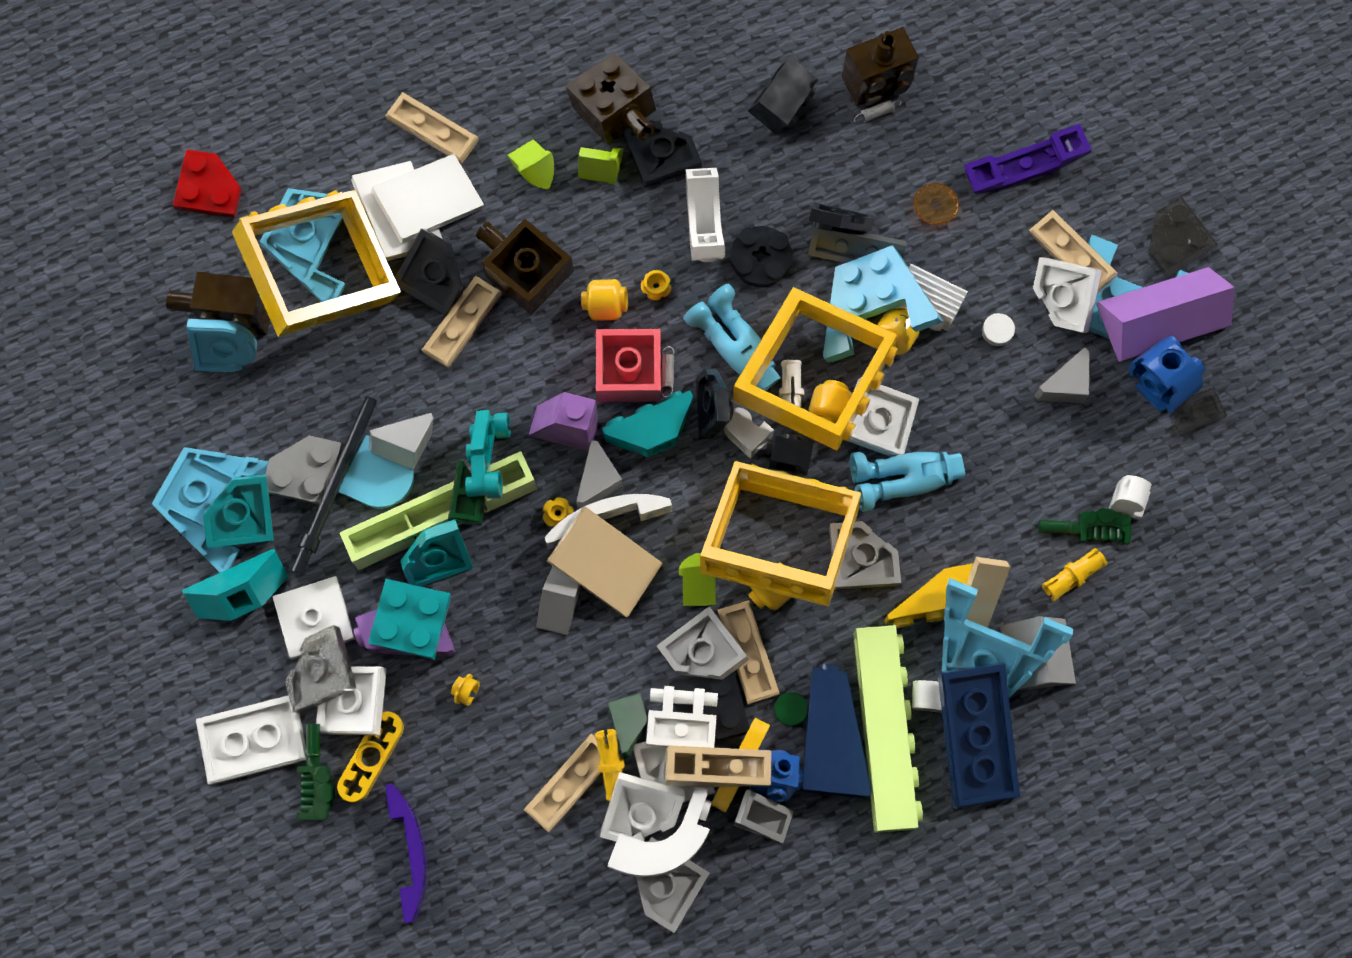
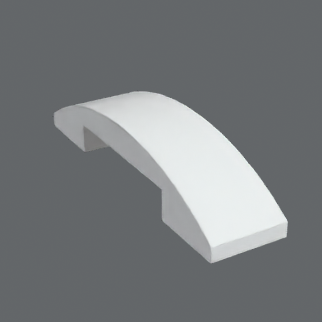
[545,494,672,550]

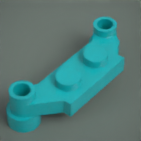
[465,410,511,499]

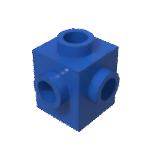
[749,749,803,802]

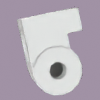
[724,407,774,459]
[1109,475,1152,520]
[912,680,942,713]

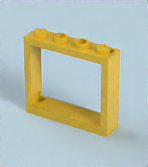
[232,190,400,337]
[733,287,899,450]
[700,461,861,607]

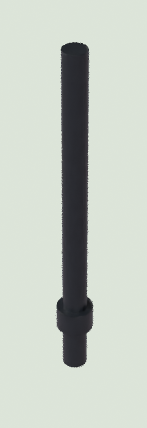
[290,396,377,576]

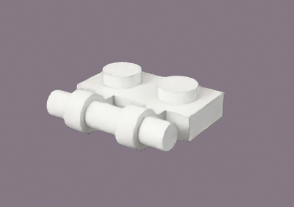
[646,686,718,748]

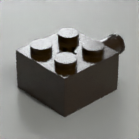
[841,27,919,107]
[566,52,656,144]
[475,219,574,315]
[166,272,270,338]

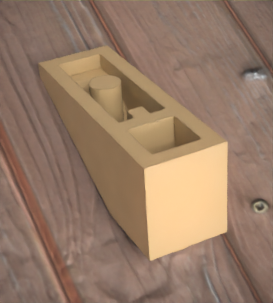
[664,745,771,787]

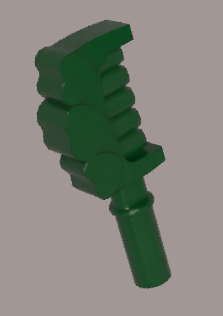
[1038,508,1131,545]
[296,724,335,820]

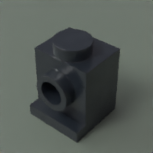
[765,434,814,475]

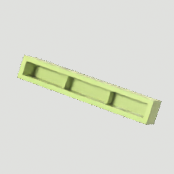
[340,451,537,570]
[853,625,923,833]

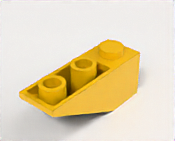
[884,563,974,628]

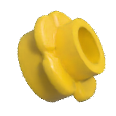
[641,270,671,300]
[543,497,574,527]
[451,674,480,706]

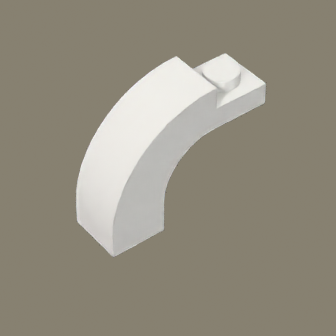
[686,168,725,262]
[608,787,712,877]

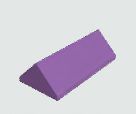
[1096,267,1235,362]

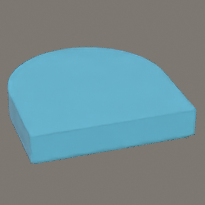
[187,319,257,372]
[338,435,414,509]

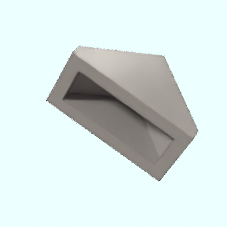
[1034,347,1089,403]
[369,413,434,470]
[576,440,623,509]
[536,566,581,635]
[734,789,794,843]

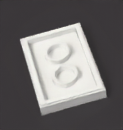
[371,154,484,244]
[351,161,443,261]
[196,694,306,785]

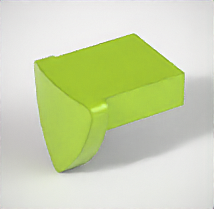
[508,140,554,189]
[578,147,623,184]
[679,553,716,606]

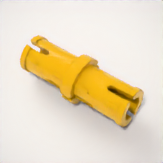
[1042,548,1107,601]
[595,729,625,801]

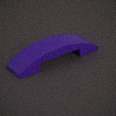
[964,123,1092,194]
[385,784,427,924]

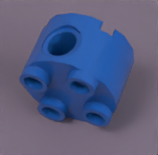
[1128,335,1205,413]

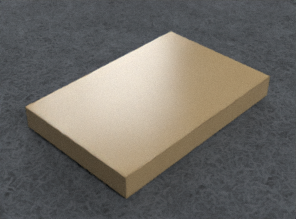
[547,507,663,617]

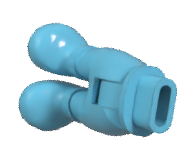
[683,284,781,391]
[850,452,965,512]

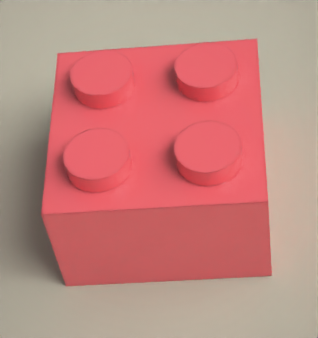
[596,329,661,402]

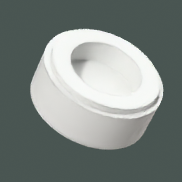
[982,313,1015,346]

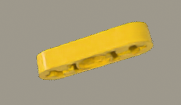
[337,711,404,803]
[711,718,770,813]

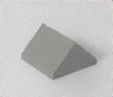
[1000,616,1076,690]

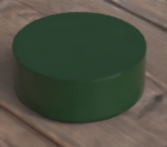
[774,692,808,727]

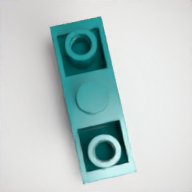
[602,391,693,457]
[182,548,288,621]

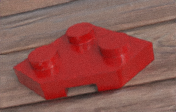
[173,149,242,218]

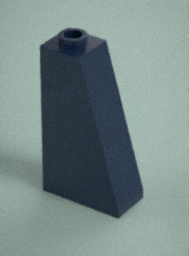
[800,664,871,799]

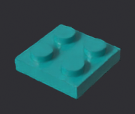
[368,579,452,660]

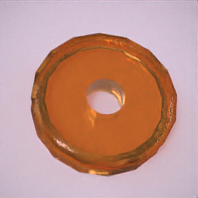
[913,183,959,225]

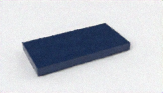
[937,663,1020,808]

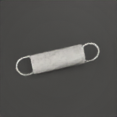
[854,100,901,122]
[661,346,674,397]

